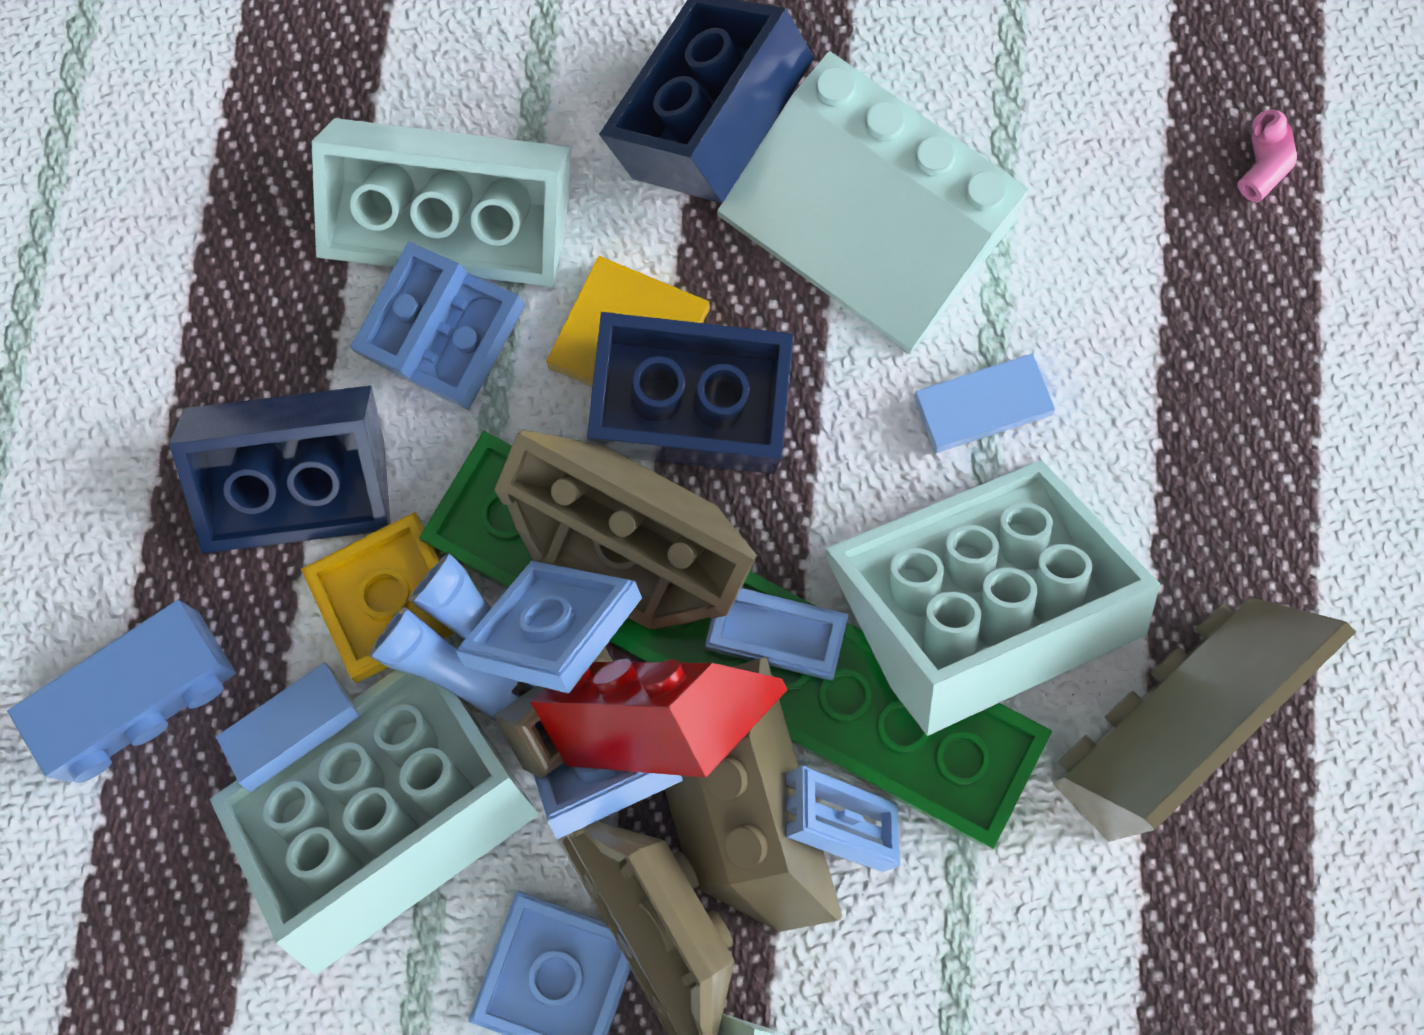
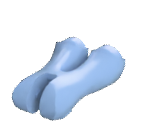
[370,553,542,730]

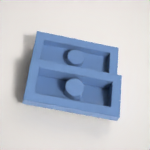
[350,241,526,410]

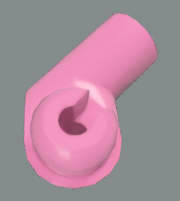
[1238,109,1297,203]

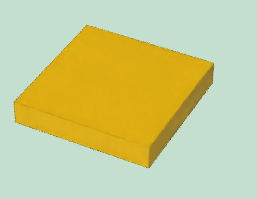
[546,255,710,386]
[301,512,455,684]

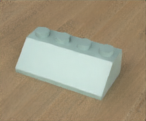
[312,118,572,287]

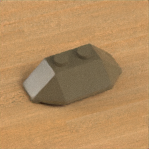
[494,430,757,630]
[664,657,843,932]
[558,821,735,1035]

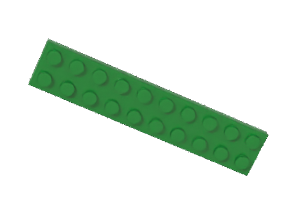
[419,430,1052,850]

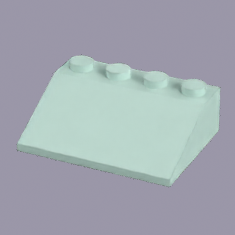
[717,51,1029,354]
[825,460,1160,736]
[210,670,539,975]

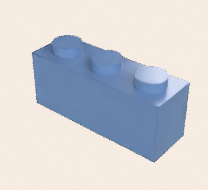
[7,600,237,783]

